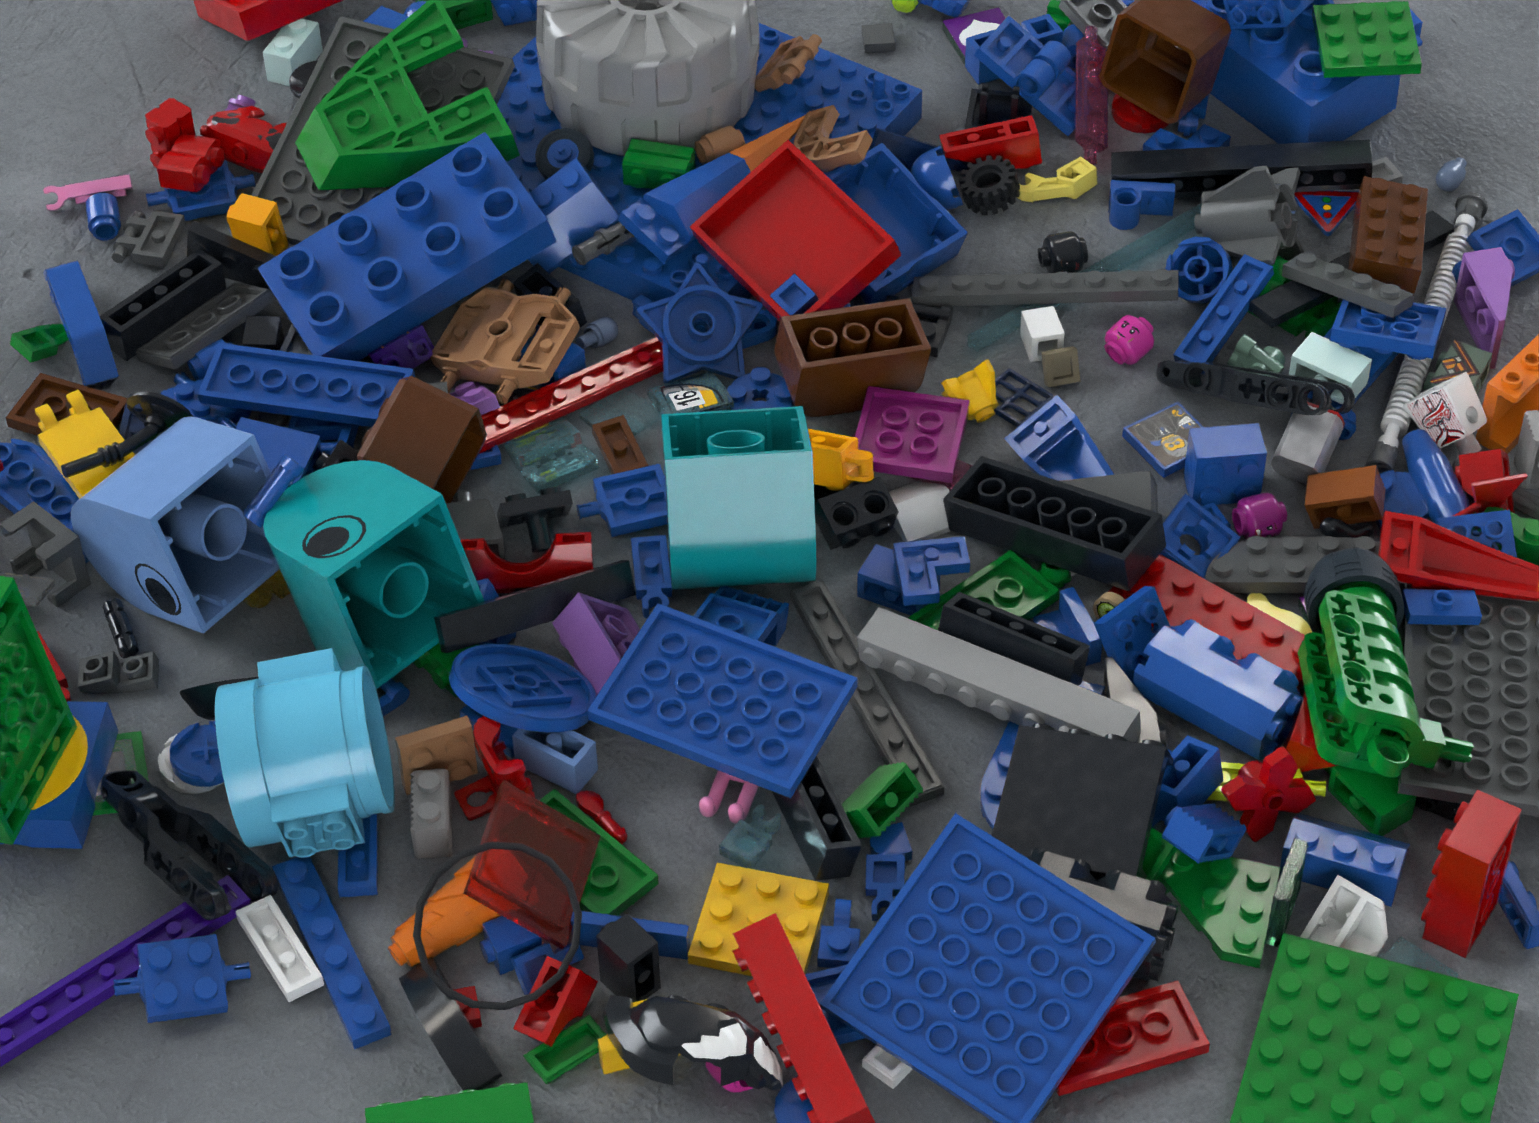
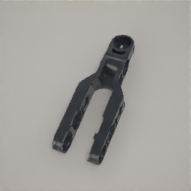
[1156,360,1355,415]
[100,770,278,920]

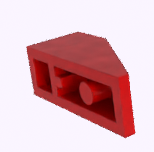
[939,115,1042,169]

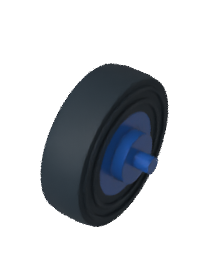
[535,128,594,180]

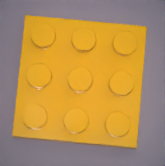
[688,862,829,976]

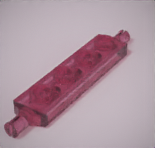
[1075,26,1108,166]

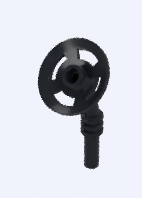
[61,391,193,478]

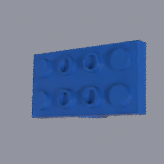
[974,16,1103,136]

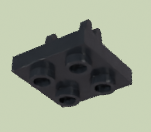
[965,83,1033,129]

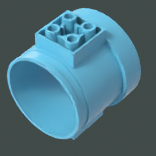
[215,648,395,858]

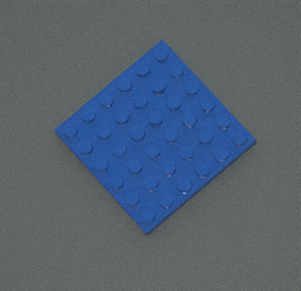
[820,813,1156,1123]

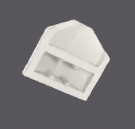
[889,481,950,542]
[1300,875,1388,957]

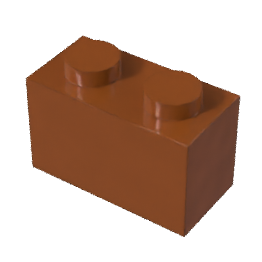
[1304,465,1386,529]

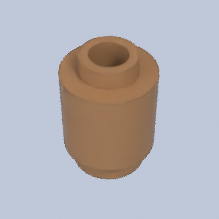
[695,125,745,165]

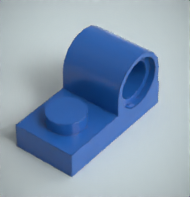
[1108,180,1175,230]

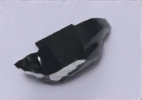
[603,995,783,1090]

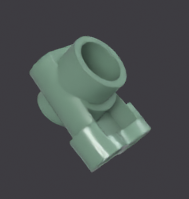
[1227,334,1285,373]

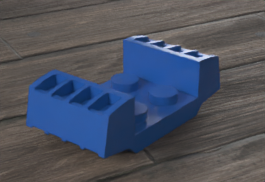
[693,586,789,646]

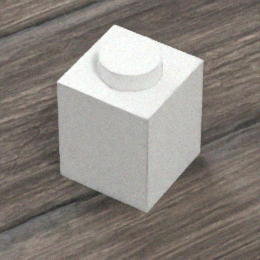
[1020,306,1065,362]

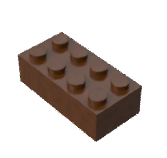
[1348,176,1428,296]

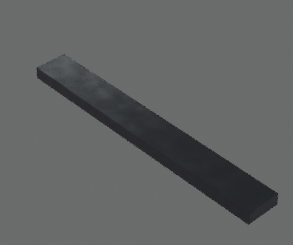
[1248,211,1454,328]

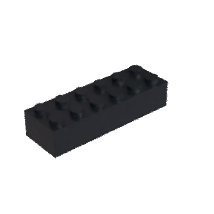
[943,456,1166,591]

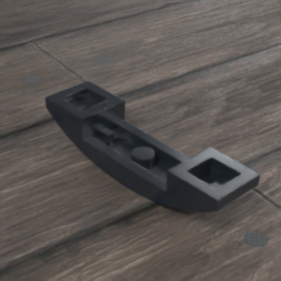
[399,956,502,1090]

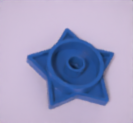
[636,262,763,384]

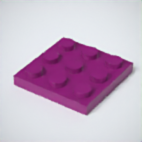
[855,386,970,483]

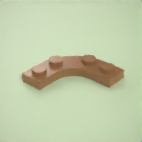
[794,105,873,172]

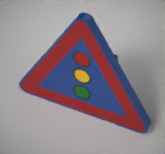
[1294,190,1359,236]

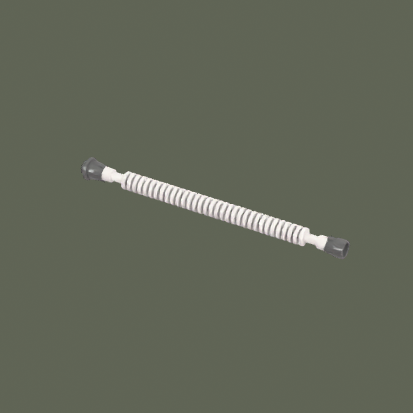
[1365,192,1488,473]

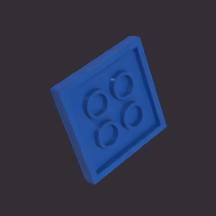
[1330,299,1446,360]

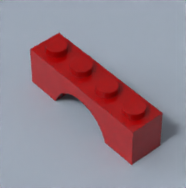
[460,532,594,593]

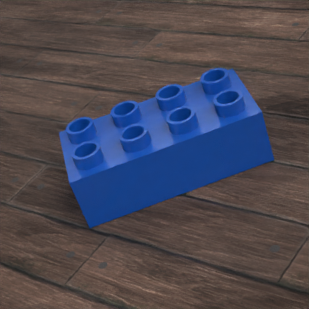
[1191,0,1400,144]

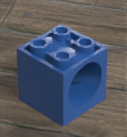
[1223,0,1314,29]

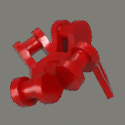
[454,716,535,821]

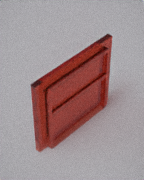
[463,780,600,949]

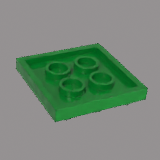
[1312,1,1422,78]

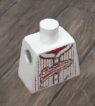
[1403,372,1487,455]

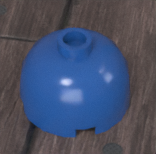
[911,146,964,210]
[1165,236,1234,304]

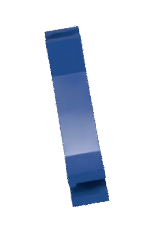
[43,261,119,386]

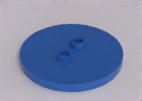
[449,644,597,733]

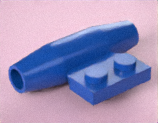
[1376,429,1476,536]

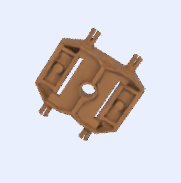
[430,279,580,404]

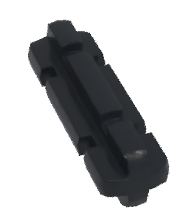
[102,598,139,658]

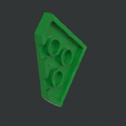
[1159,849,1281,968]

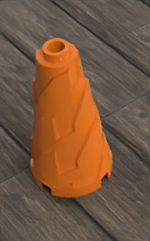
[388,840,538,967]

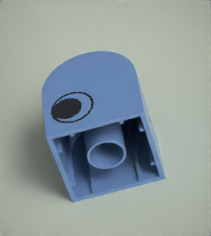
[71,417,280,634]

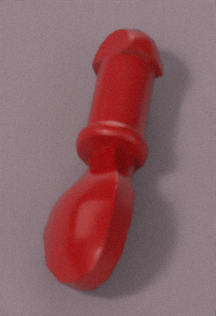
[576,790,628,844]

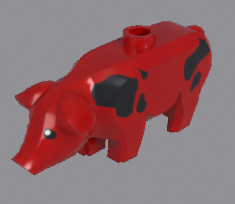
[200,106,287,174]

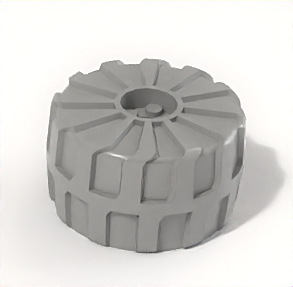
[536,0,760,156]

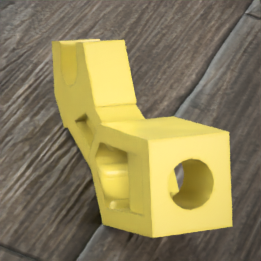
[1017,156,1097,203]

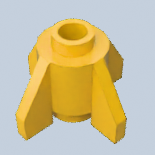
[941,359,999,423]

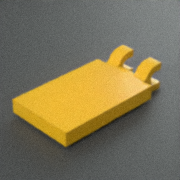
[35,390,135,499]

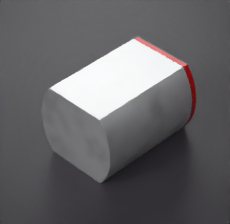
[1271,402,1345,484]

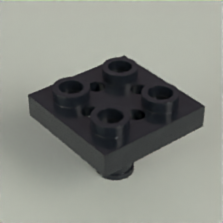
[497,487,573,553]

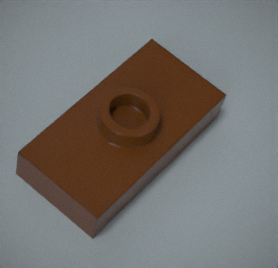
[592,415,648,474]

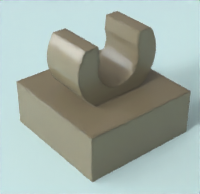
[1041,346,1081,387]

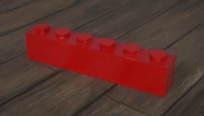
[732,913,875,1123]

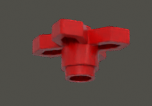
[1221,746,1316,842]

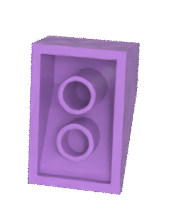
[1454,247,1515,369]

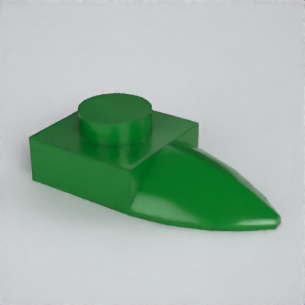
[10,324,69,363]

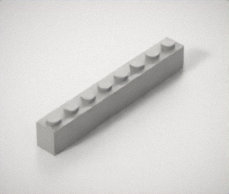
[857,607,1141,742]

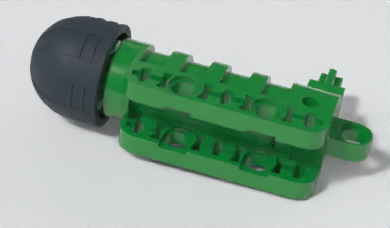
[1298,548,1474,778]

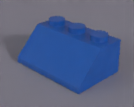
[528,158,619,274]
[1280,813,1410,907]

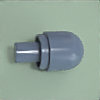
[1436,157,1467,192]
[576,317,618,349]

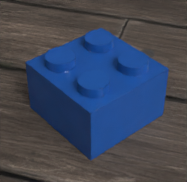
[1184,423,1267,506]

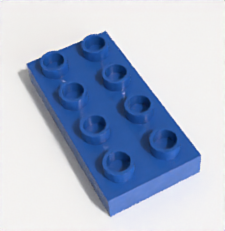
[258,132,557,361]

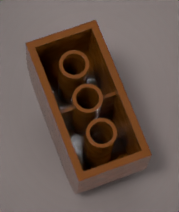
[774,298,931,417]

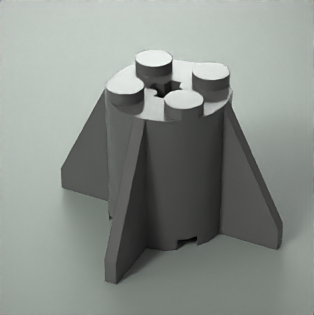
[1194,165,1304,265]

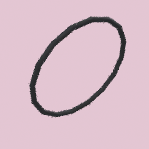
[413,842,582,1010]

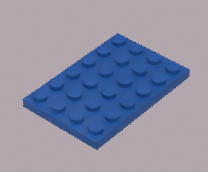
[587,603,858,798]

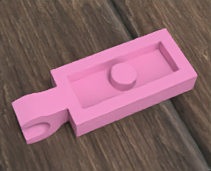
[43,174,132,211]

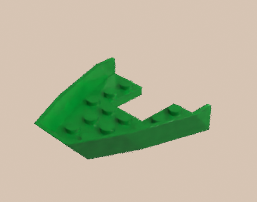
[295,0,520,190]

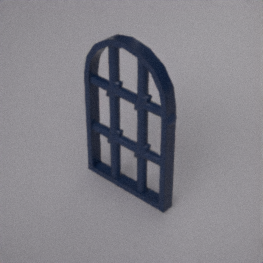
[994,368,1055,428]

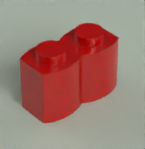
[157,134,224,192]

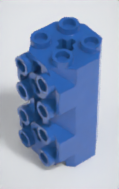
[1133,619,1304,760]

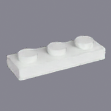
[236,895,324,1002]

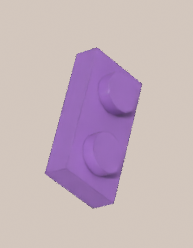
[450,381,500,415]

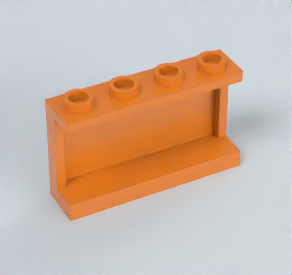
[1476,334,1539,454]

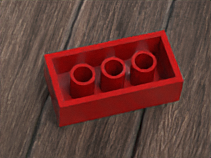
[1421,789,1522,958]

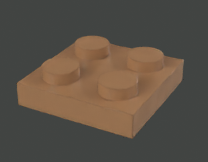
[395,716,478,795]

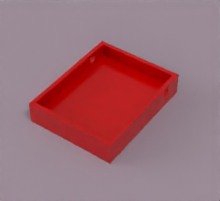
[193,0,343,41]
[690,140,901,322]

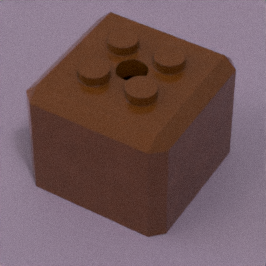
[1099,0,1232,124]
[357,376,487,503]

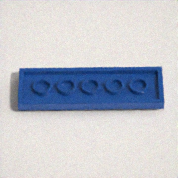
[197,343,415,427]

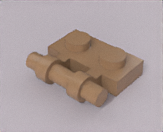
[755,34,822,92]

